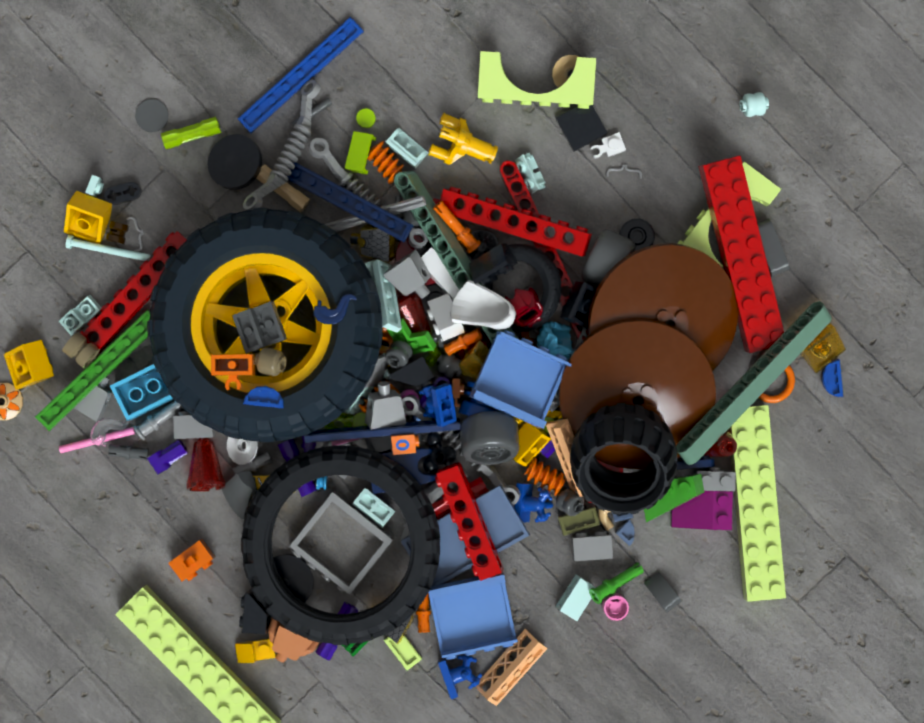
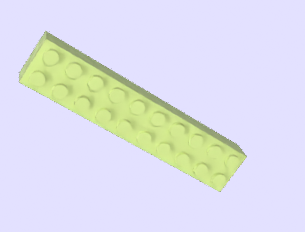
[728,405,786,602]
[115,585,281,723]

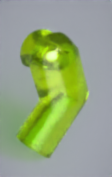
[426,347,441,366]

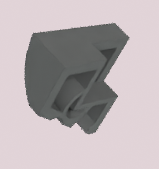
[221,471,257,519]

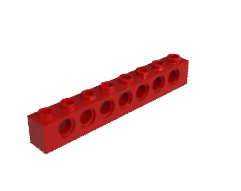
[440,186,592,257]
[80,231,187,360]

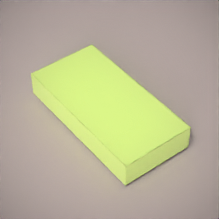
[384,634,422,670]

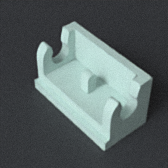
[386,128,428,169]
[352,488,395,528]
[555,574,596,621]

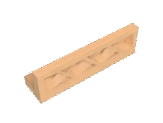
[546,419,583,497]
[476,629,548,706]

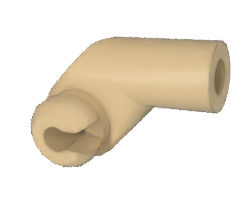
[598,509,614,531]

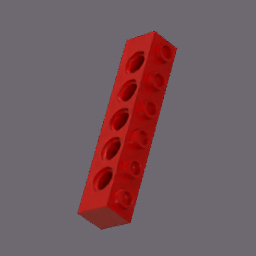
[435,462,503,581]

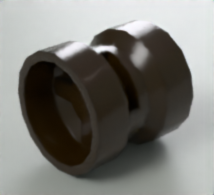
[106,221,129,245]

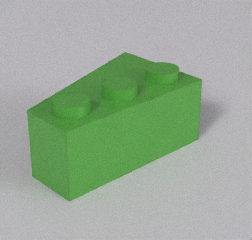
[644,473,704,522]

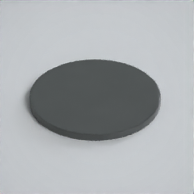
[135,99,169,132]

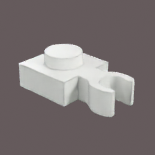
[590,132,626,159]

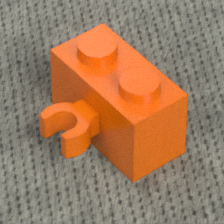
[211,354,255,390]
[168,539,215,581]

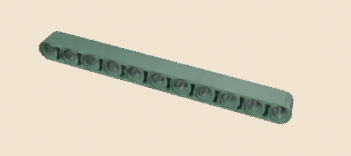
[394,171,517,343]
[676,301,832,465]

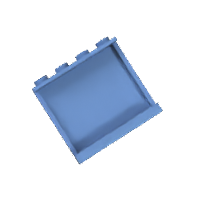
[469,330,572,429]
[428,571,518,660]

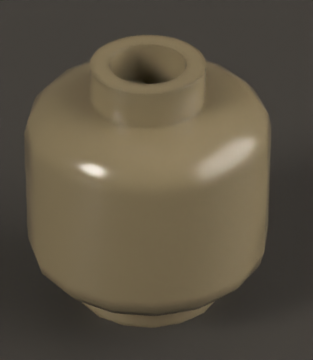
[254,348,286,376]

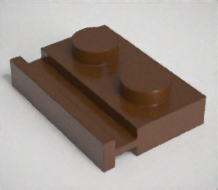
[452,379,464,407]

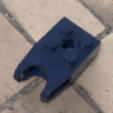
[371,448,437,494]

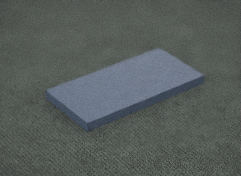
[401,484,530,586]

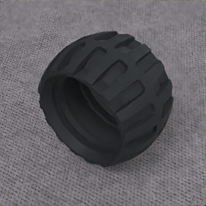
[570,403,677,515]

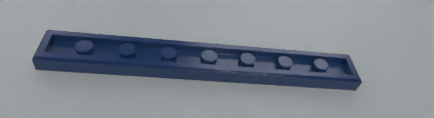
[286,162,413,242]
[304,418,460,443]

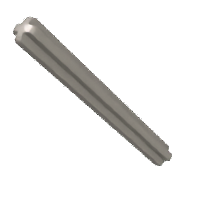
[325,196,426,232]

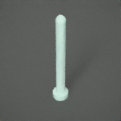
[66,235,151,261]

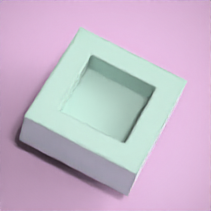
[85,175,104,197]

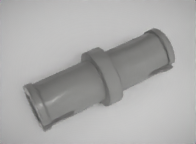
[233,452,272,475]

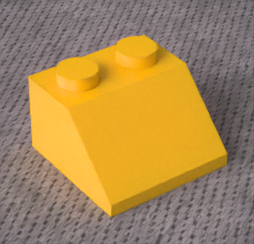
[64,191,112,244]
[4,340,54,390]

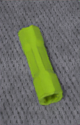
[161,116,221,149]

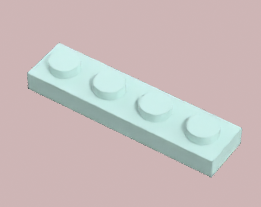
[372,259,402,333]

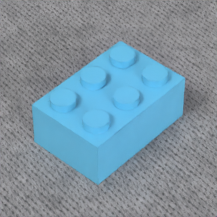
[110,364,173,421]

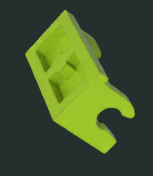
[345,131,377,175]

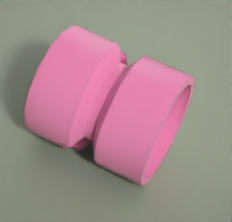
[602,593,629,621]

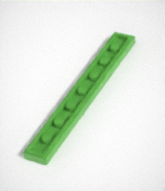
[35,309,150,431]

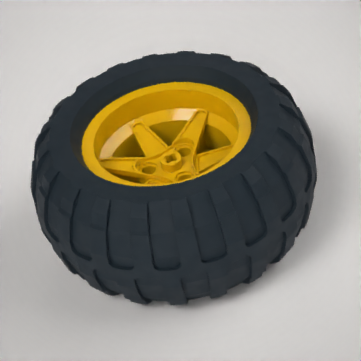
[147,208,383,442]

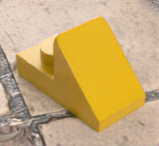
[235,638,276,663]

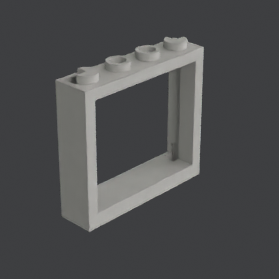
[289,491,394,595]

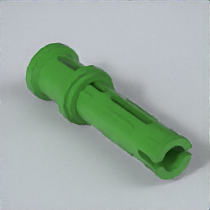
[589,563,644,604]

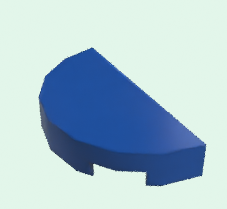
[821,359,844,397]
[243,386,284,408]

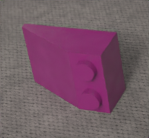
[671,491,733,530]

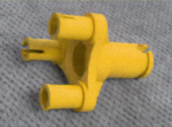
[428,113,498,165]

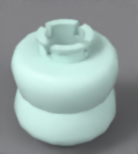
[739,92,769,117]

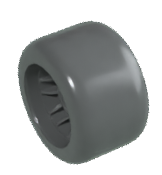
[581,229,636,288]
[460,411,520,465]

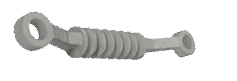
[243,80,321,211]
[309,138,428,249]
[402,395,521,505]

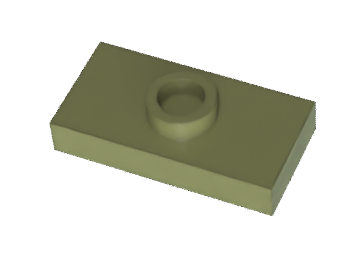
[558,506,600,536]

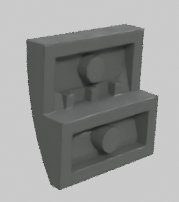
[232,301,287,354]

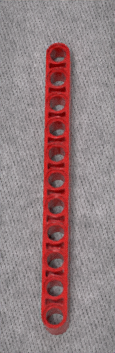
[500,161,589,340]

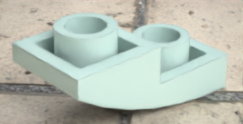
[59,295,102,336]

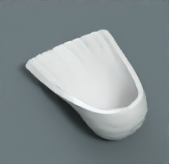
[450,280,516,330]

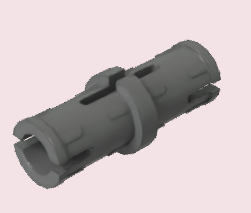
[108,444,149,461]

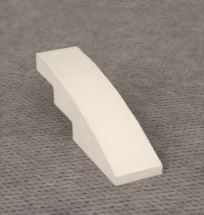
[421,247,460,302]

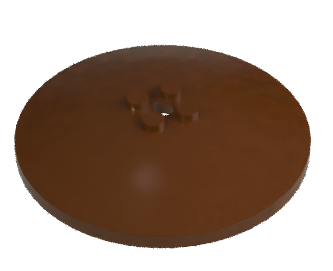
[588,243,738,371]
[559,319,716,469]

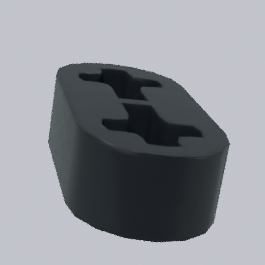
[104,182,142,205]

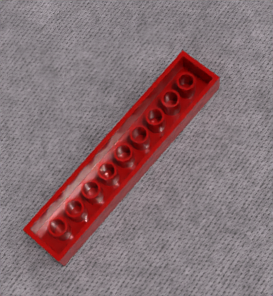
[698,155,784,353]

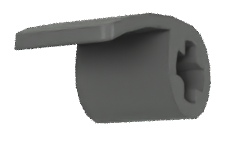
[644,572,682,613]

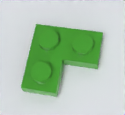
[387,319,437,354]

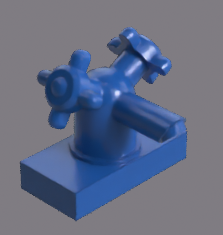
[419,383,457,427]
[514,483,553,523]
[438,655,482,699]

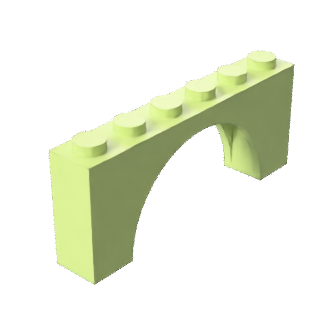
[478,51,596,109]
[677,162,781,268]

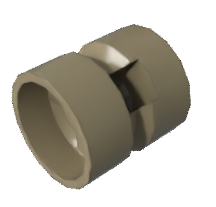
[62,332,100,368]

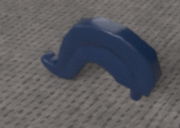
[313,294,357,325]

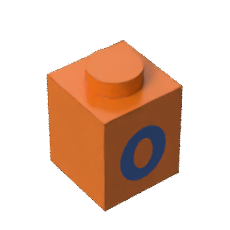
[391,434,419,455]

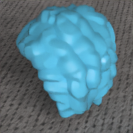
[537,321,574,361]

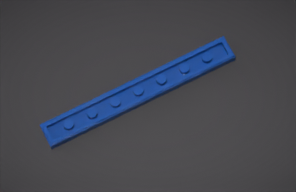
[238,16,364,133]

